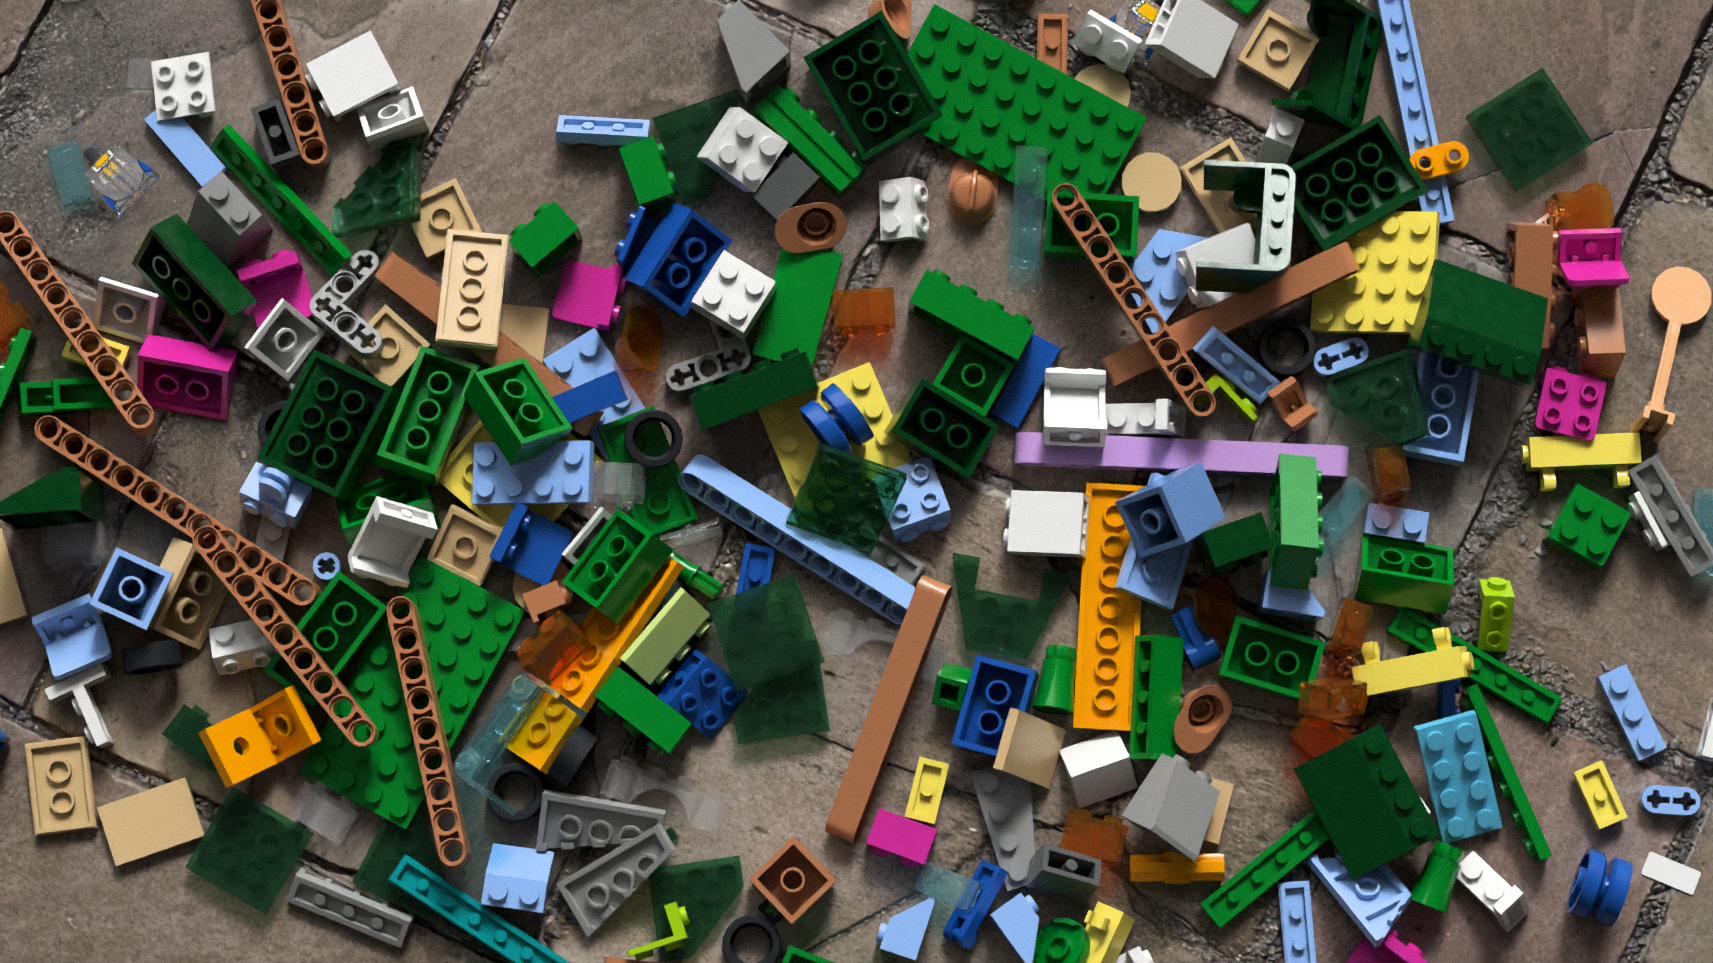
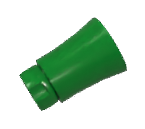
[1031,645,1076,715]
[1410,840,1464,914]

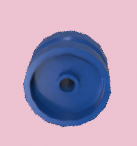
[799,383,874,463]
[1567,849,1633,927]

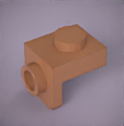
[1267,376,1318,431]

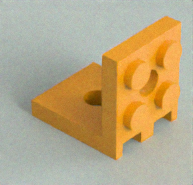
[199,684,321,789]

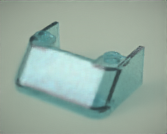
[454,672,587,816]

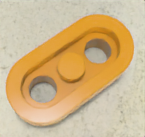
[1409,141,1469,181]

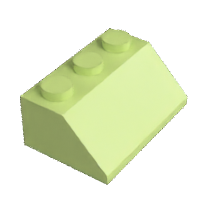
[620,587,711,687]

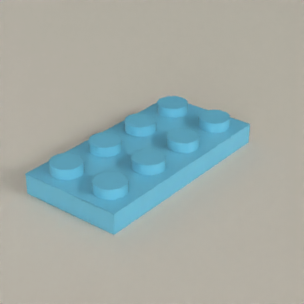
[1414,710,1503,844]

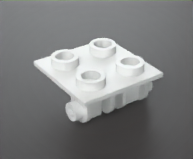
[151,52,216,121]

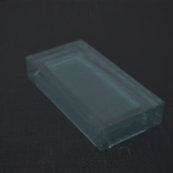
[47,140,94,207]
[914,861,983,913]

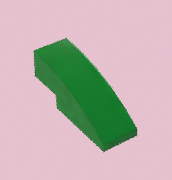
[17,378,116,417]

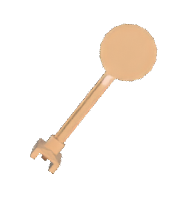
[1629,267,1711,443]

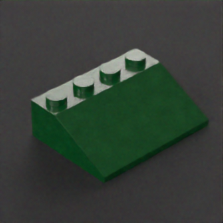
[803,11,943,166]
[1291,115,1429,252]
[1406,259,1548,386]
[257,349,401,504]
[0,467,105,530]
[1293,724,1440,880]

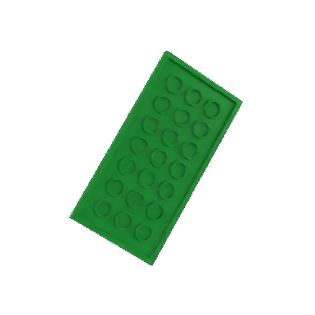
[907,4,1147,203]
[299,555,527,830]

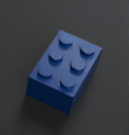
[624,202,733,317]
[951,655,1040,759]

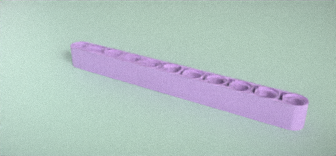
[1014,432,1349,479]

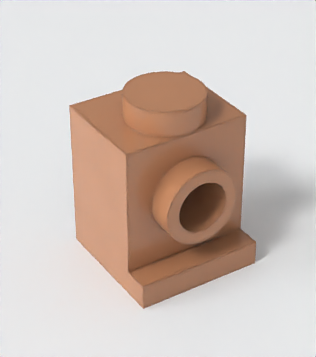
[522,580,573,626]

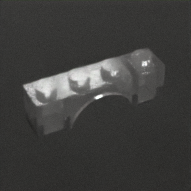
[819,608,948,684]
[600,755,730,836]

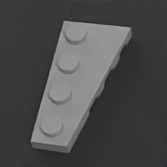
[970,765,1035,891]
[536,789,667,851]
[556,823,676,937]

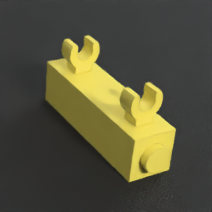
[1520,432,1642,492]
[1352,627,1474,698]
[1084,901,1135,963]

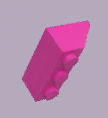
[137,334,238,420]

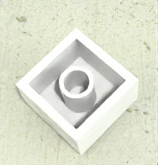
[697,107,788,193]
[691,250,777,340]

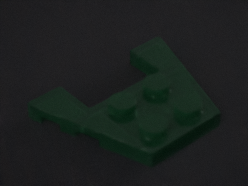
[952,553,1071,660]

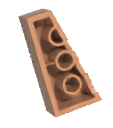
[1507,222,1558,348]
[1571,285,1626,377]

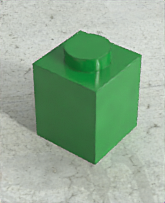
[932,663,972,711]

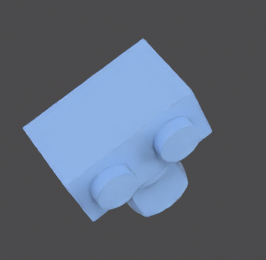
[239,462,312,529]

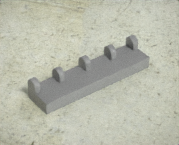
[1628,454,1713,577]
[287,867,416,948]

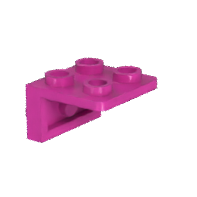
[1557,228,1630,289]
[237,250,313,328]
[552,260,628,332]
[1534,366,1607,441]
[1345,929,1428,963]

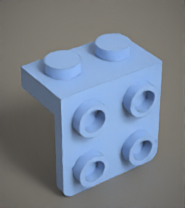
[874,457,952,542]
[31,593,113,680]

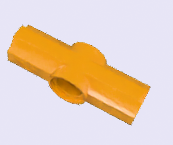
[1129,852,1225,884]

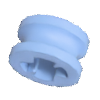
[313,552,342,581]

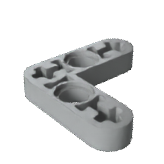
[310,250,384,359]
[666,319,751,393]

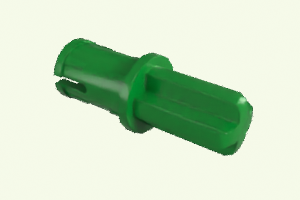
[670,552,723,599]

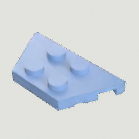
[1122,229,1208,334]
[1308,853,1412,948]

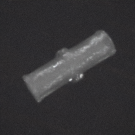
[659,517,724,551]

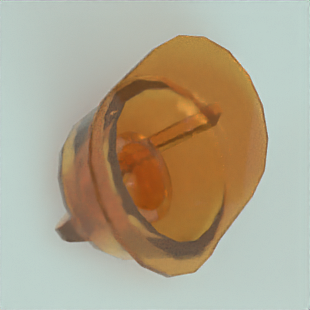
[614,305,663,372]

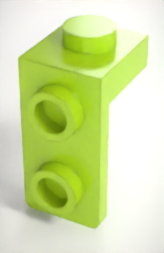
[1193,373,1258,425]
[1477,577,1515,652]
[626,902,690,961]

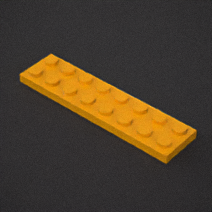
[1072,482,1145,732]
[501,557,684,774]

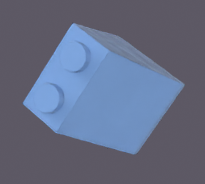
[1115,462,1226,558]

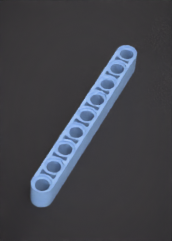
[678,455,915,625]

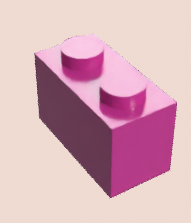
[866,808,937,869]

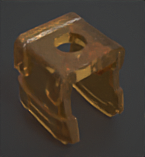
[1545,181,1614,234]

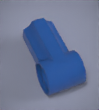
[1170,605,1221,671]

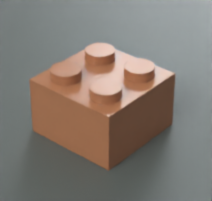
[749,836,837,925]

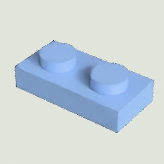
[1363,503,1429,543]

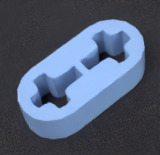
[1311,337,1369,377]
[1639,785,1701,816]

